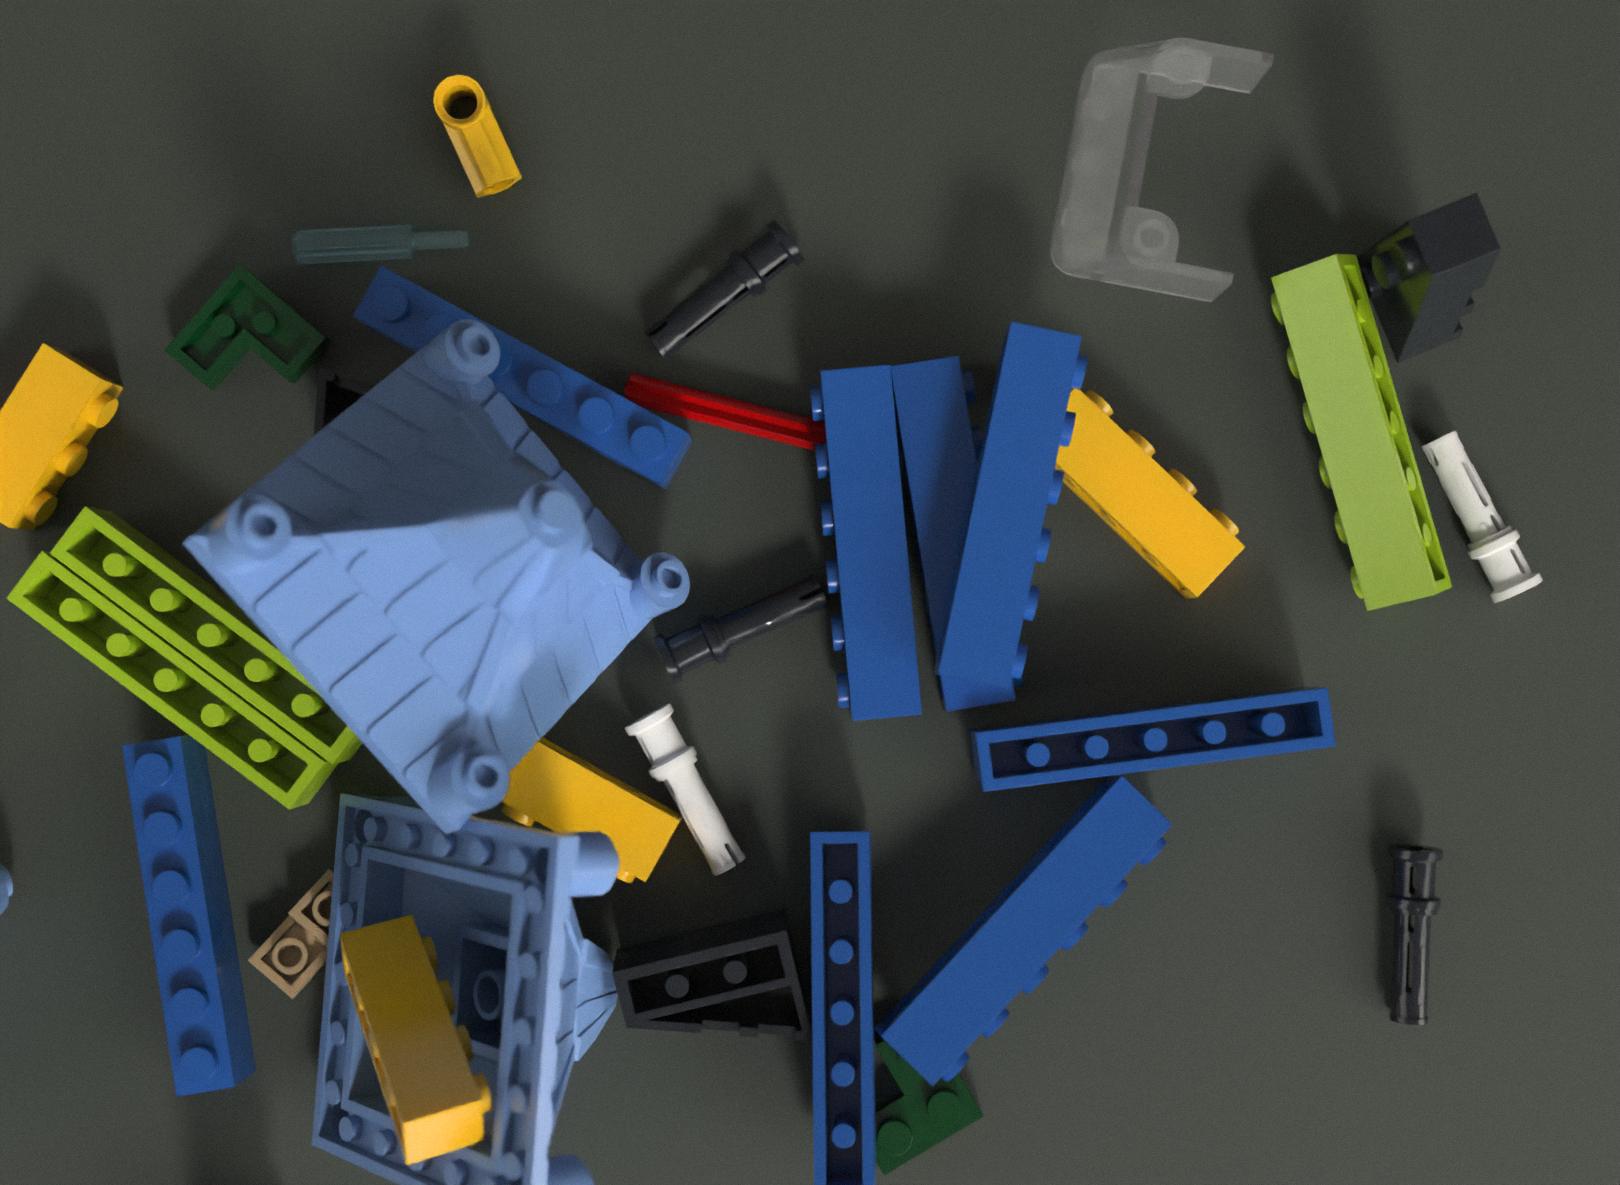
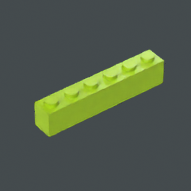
[1271,254,1452,611]
[50,506,363,764]
[6,551,339,810]

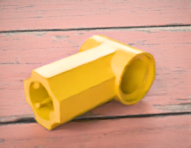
[433,74,522,198]

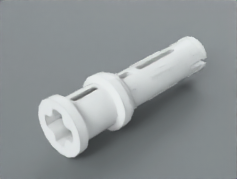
[1421,430,1543,603]
[625,703,746,876]

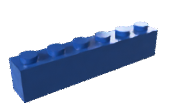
[353,266,693,490]
[934,321,1088,689]
[891,355,1023,711]
[810,365,922,721]
[970,686,1336,792]
[122,735,256,1097]
[874,776,1173,1086]
[810,830,876,1185]

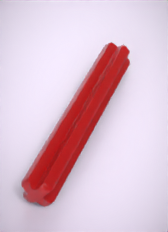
[623,373,826,451]

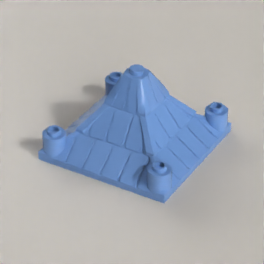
[183,319,690,834]
[311,793,619,1185]

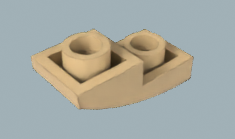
[248,869,334,1000]

